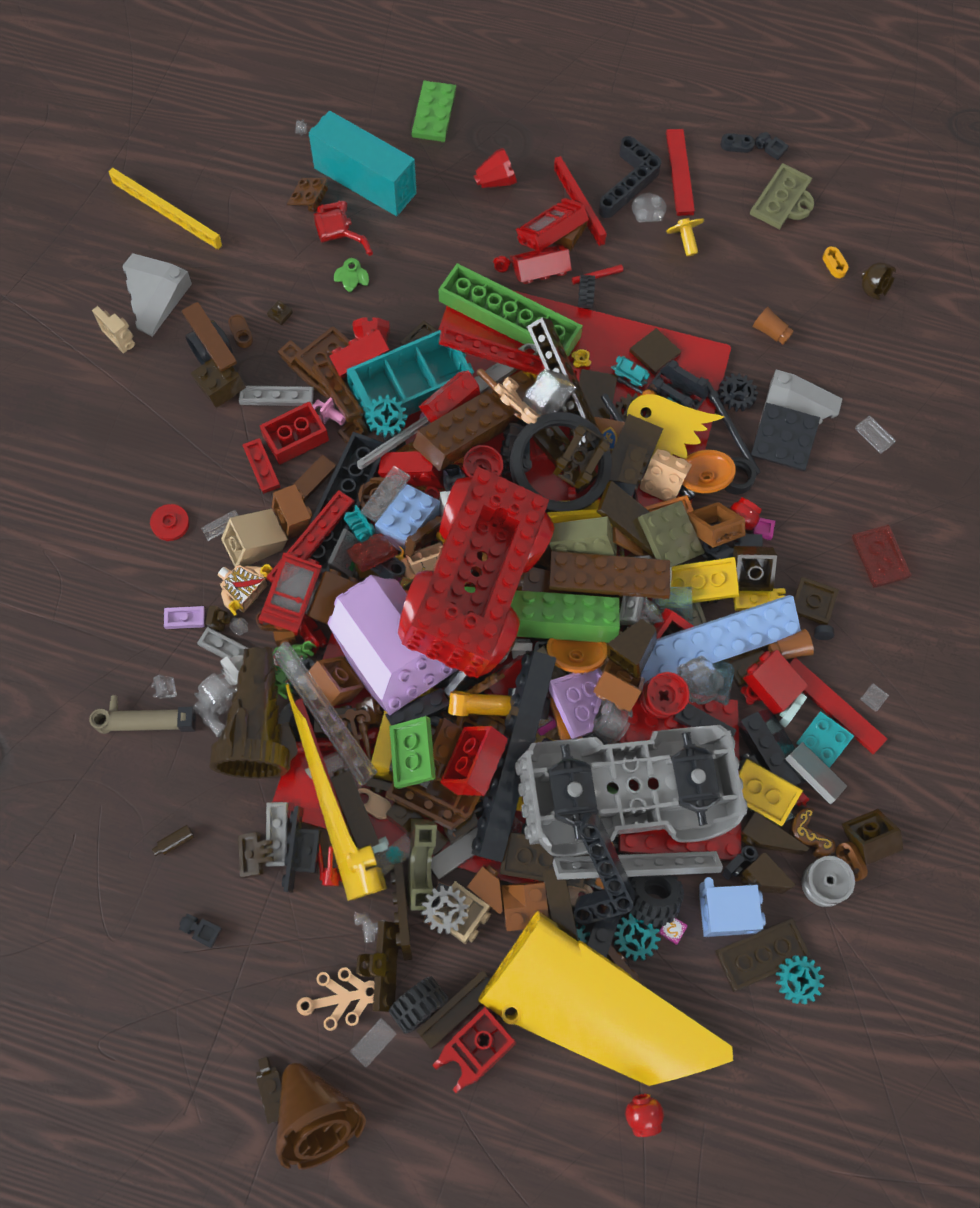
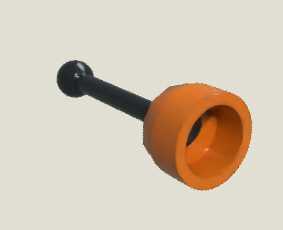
[617,376,657,395]

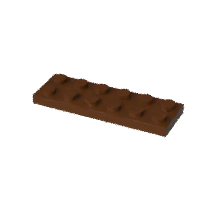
[549,551,670,599]

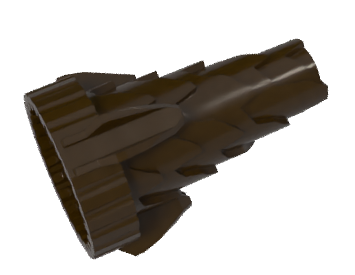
[209,647,298,779]

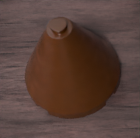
[276,1063,366,1170]

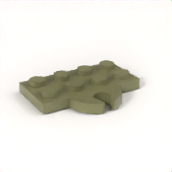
[750,163,814,229]

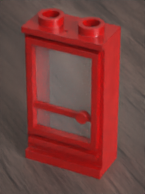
[516,198,589,251]
[258,552,322,636]

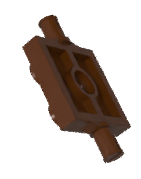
[432,716,467,781]

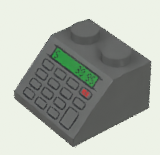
[328,529,370,580]

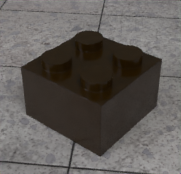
[191,359,246,408]
[733,546,777,591]

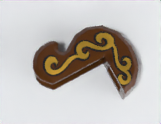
[789,808,836,858]

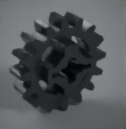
[717,373,758,412]

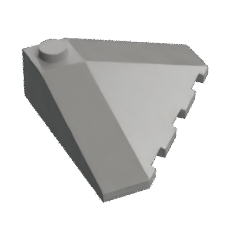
[123,253,192,337]
[754,370,842,442]

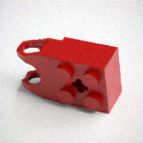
[433,1007,517,1094]

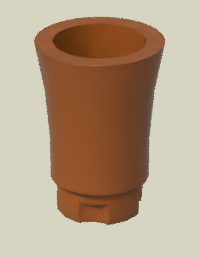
[752,307,794,345]
[767,629,814,659]

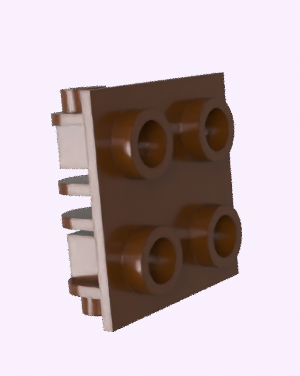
[287,178,328,212]

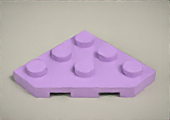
[548,667,602,739]

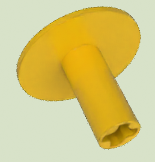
[666,218,704,256]

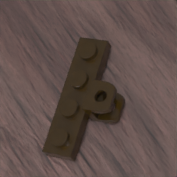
[356,921,399,1013]

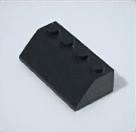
[738,709,807,787]

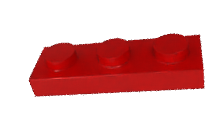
[242,438,280,494]

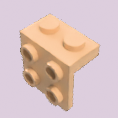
[640,449,692,501]

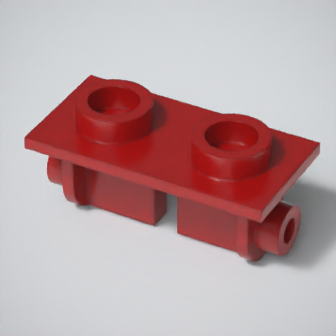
[299,613,328,655]

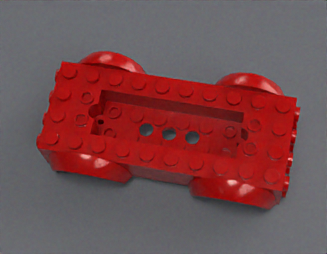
[398,466,554,678]

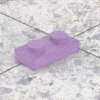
[164,606,205,629]

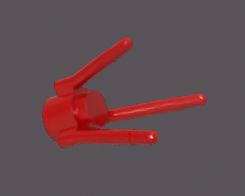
[318,846,342,886]

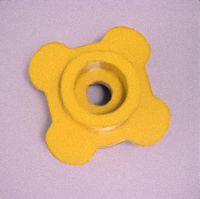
[572,349,591,368]

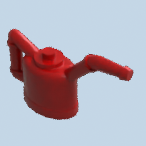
[313,201,373,256]

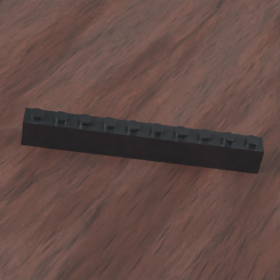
[471,651,556,862]

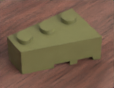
[549,516,617,556]

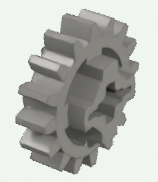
[421,886,469,934]

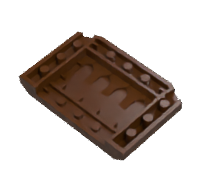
[386,690,506,830]

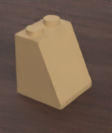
[221,509,287,567]

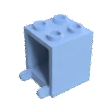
[699,877,766,937]

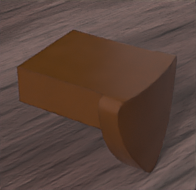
[337,417,368,444]

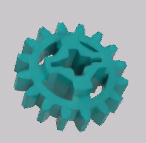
[365,395,407,437]
[614,914,661,961]
[776,955,824,1004]

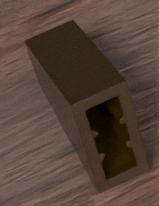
[607,619,657,679]

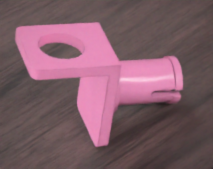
[313,397,346,425]

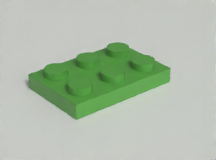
[389,716,436,789]

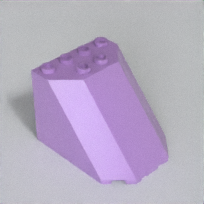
[327,575,458,716]

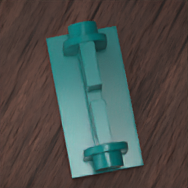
[611,356,650,387]

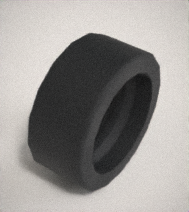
[724,457,756,495]

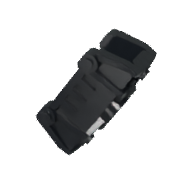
[647,360,708,410]
[500,423,532,483]

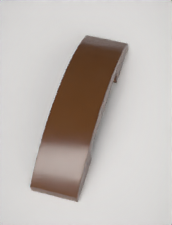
[278,340,331,398]

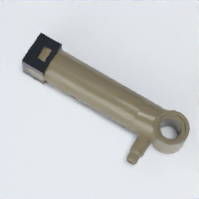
[89,695,197,734]

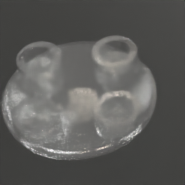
[632,193,666,222]

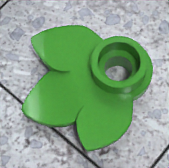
[334,258,369,293]

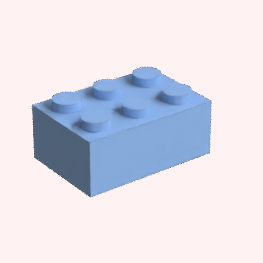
[375,484,440,552]

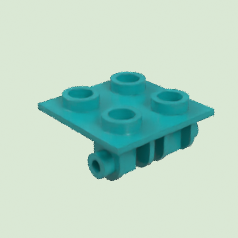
[344,505,375,557]
[796,711,854,768]

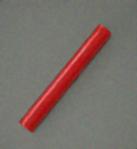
[572,265,623,285]

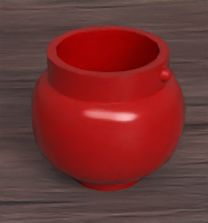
[730,497,762,531]
[625,1094,664,1137]

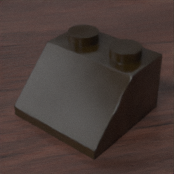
[842,809,903,865]
[739,852,795,894]

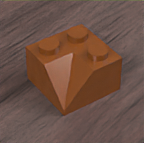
[272,485,312,540]
[304,656,365,708]
[593,659,645,712]
[501,881,549,931]

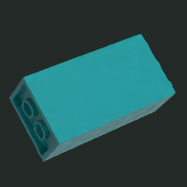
[309,110,417,216]
[347,330,474,432]

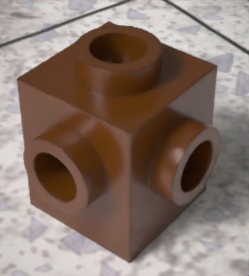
[356,697,385,729]

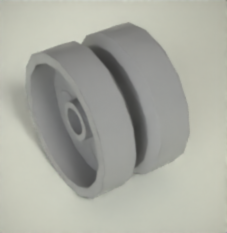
[801,856,855,907]

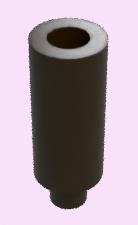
[152,825,195,856]

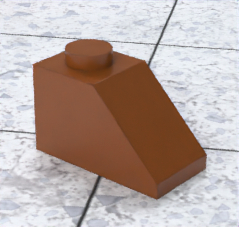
[467,865,504,914]

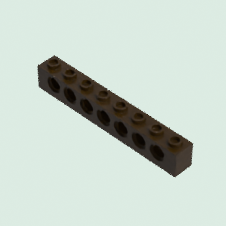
[527,317,599,457]

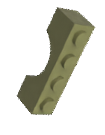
[407,819,437,910]

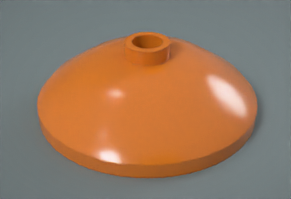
[682,450,736,493]
[546,638,607,673]

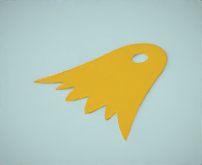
[627,394,724,459]

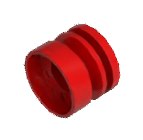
[461,445,503,477]
[639,672,690,719]

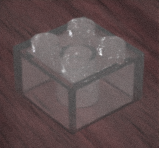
[522,369,576,415]

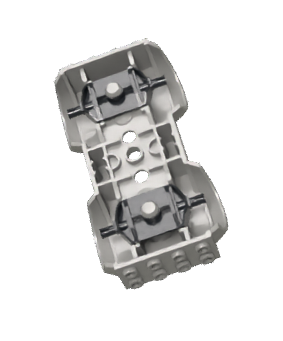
[515,725,747,857]

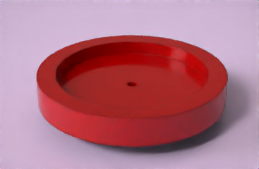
[150,504,190,541]

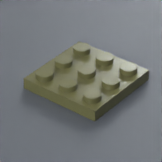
[638,501,705,568]

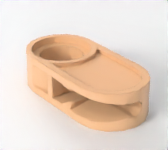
[358,788,391,819]

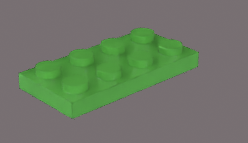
[412,81,456,142]

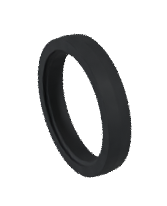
[510,412,612,513]

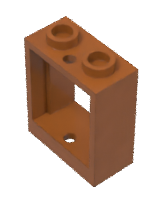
[687,502,745,548]

